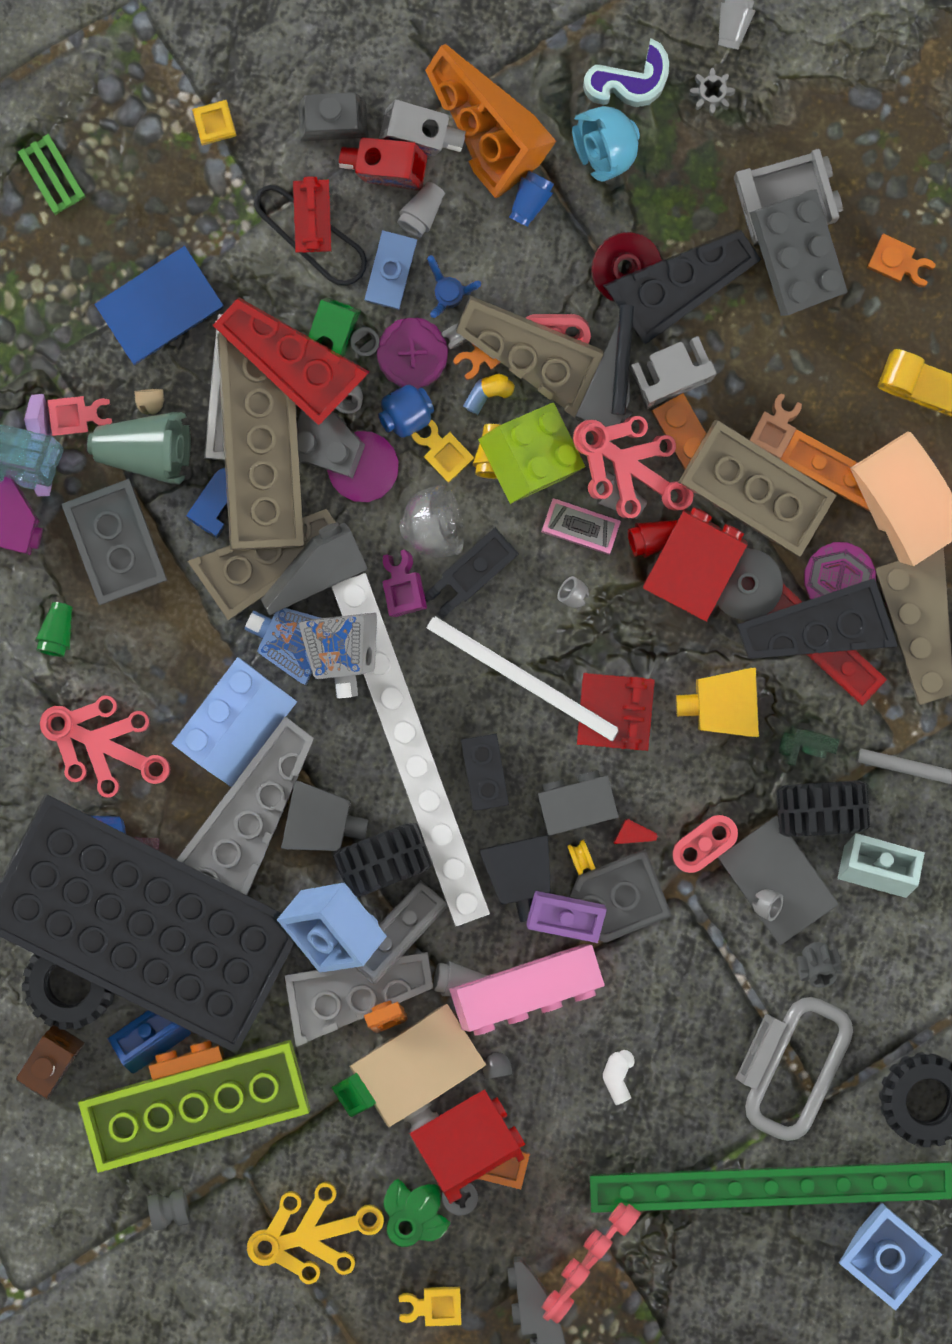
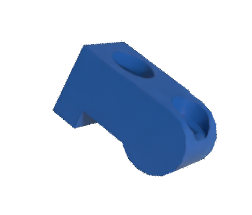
[186,468,227,539]

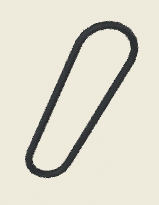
[254,185,367,286]

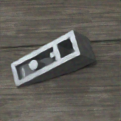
[575,321,633,427]
[261,522,368,615]

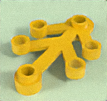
[247,1182,384,1284]

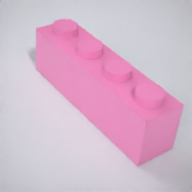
[449,944,605,1036]

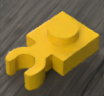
[411,420,474,484]
[399,1287,461,1326]

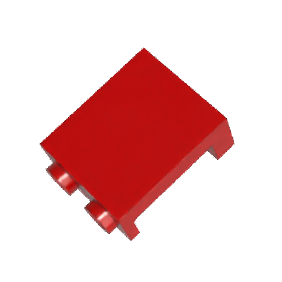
[643,507,748,622]
[409,1089,525,1204]

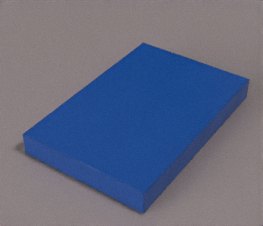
[94,246,224,366]

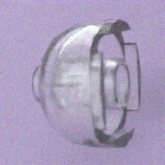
[400,484,464,558]

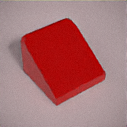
[613,819,658,844]

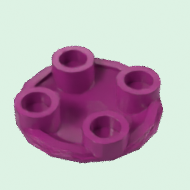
[327,431,399,502]

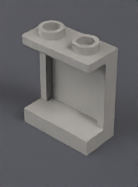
[734,149,843,246]

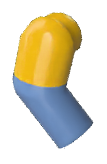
[463,374,514,415]

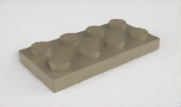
[678,420,837,557]

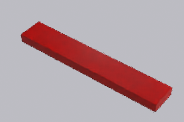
[741,577,887,706]

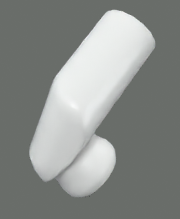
[603,1050,634,1105]

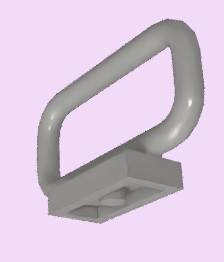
[736,997,853,1141]

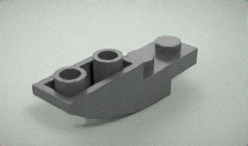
[507,1256,566,1344]

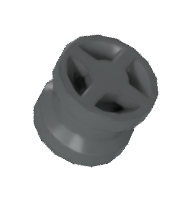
[442,1182,478,1216]

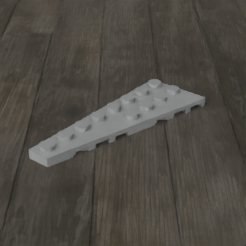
[177,716,315,895]

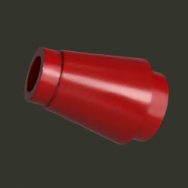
[627,520,678,558]

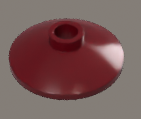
[591,232,662,302]

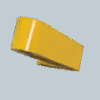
[877,349,952,417]

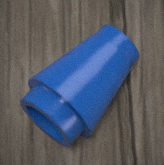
[509,171,554,227]

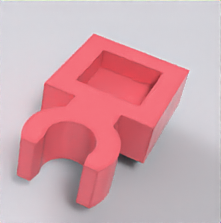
[47,396,112,437]

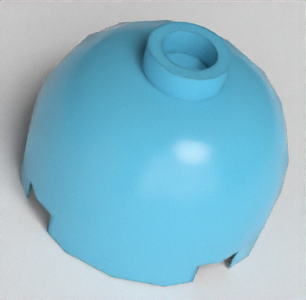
[572,106,640,182]

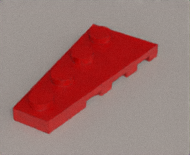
[213,298,369,425]

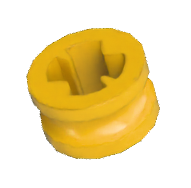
[567,839,595,875]

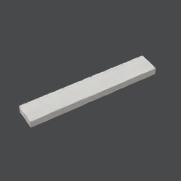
[426,616,619,742]

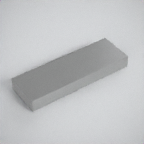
[355,880,448,985]

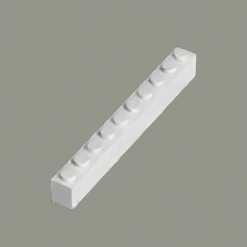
[332,573,490,926]

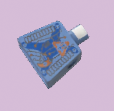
[244,608,320,685]

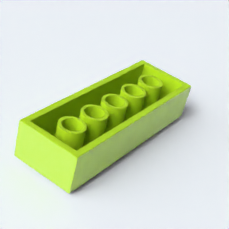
[78,1040,310,1173]

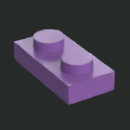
[526,891,607,943]

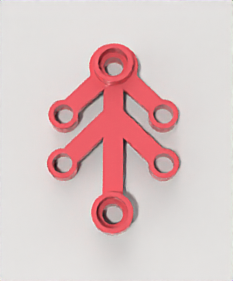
[573,416,694,518]
[40,696,171,798]
[542,1202,641,1324]

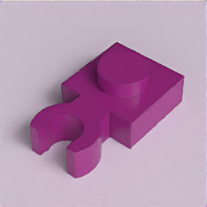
[382,550,427,617]

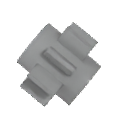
[689,68,735,116]

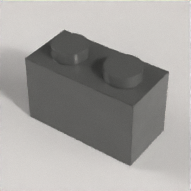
[537,770,619,836]

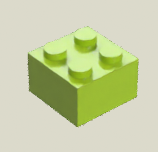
[478,402,586,504]

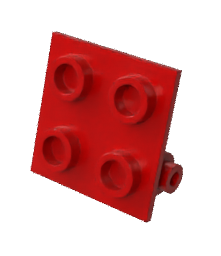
[577,673,655,751]

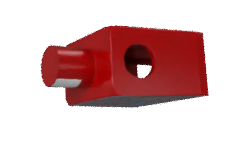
[339,138,428,191]

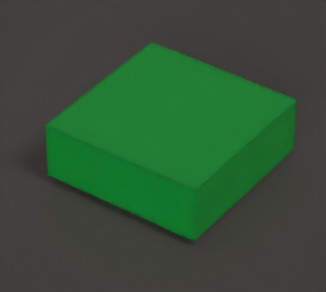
[332,1073,376,1117]

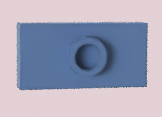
[364,230,417,310]

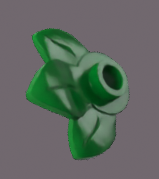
[383,1179,450,1247]

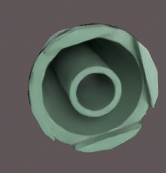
[87,412,191,484]

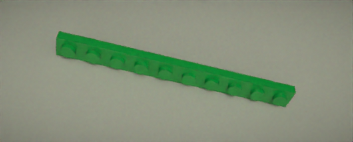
[589,1161,952,1213]

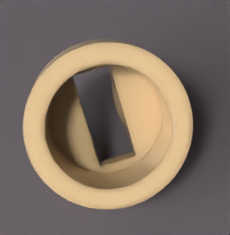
[134,389,164,415]

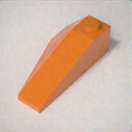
[425,44,556,198]

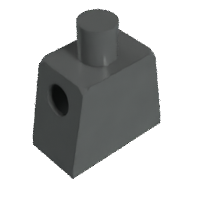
[298,92,368,141]
[281,780,369,851]

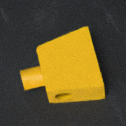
[676,668,759,737]

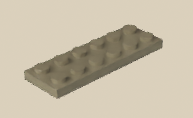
[217,332,304,550]

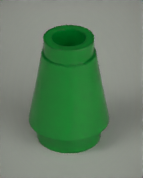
[35,602,73,657]

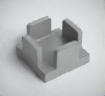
[630,336,717,410]

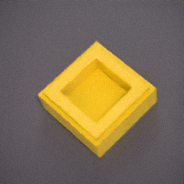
[192,100,237,146]

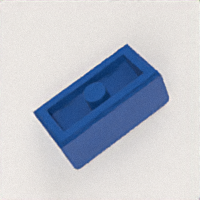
[107,1010,191,1074]

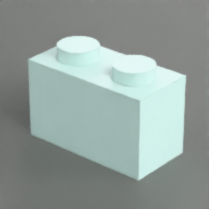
[838,833,925,898]

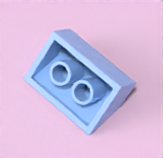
[171,657,297,787]

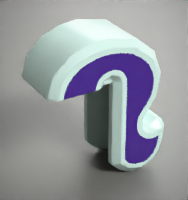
[583,38,669,107]

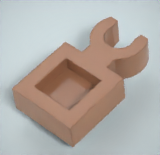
[749,393,802,459]

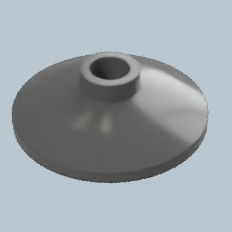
[716,548,783,620]

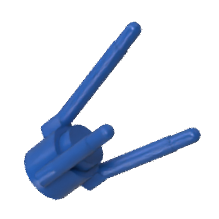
[427,255,481,318]

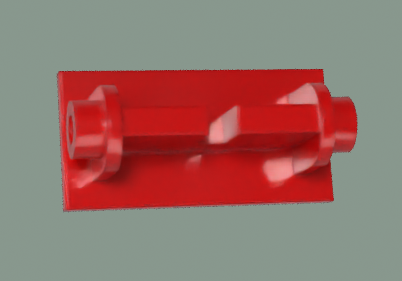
[293,177,332,253]

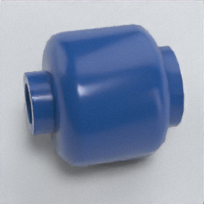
[378,384,434,438]

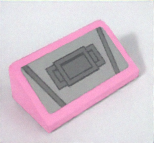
[541,498,621,555]

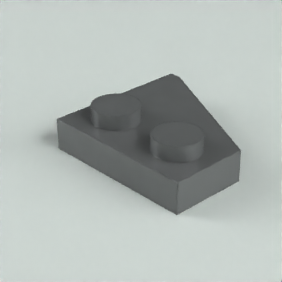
[297,410,365,478]

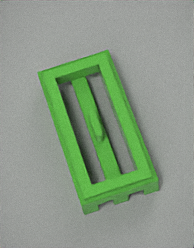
[18,134,86,215]

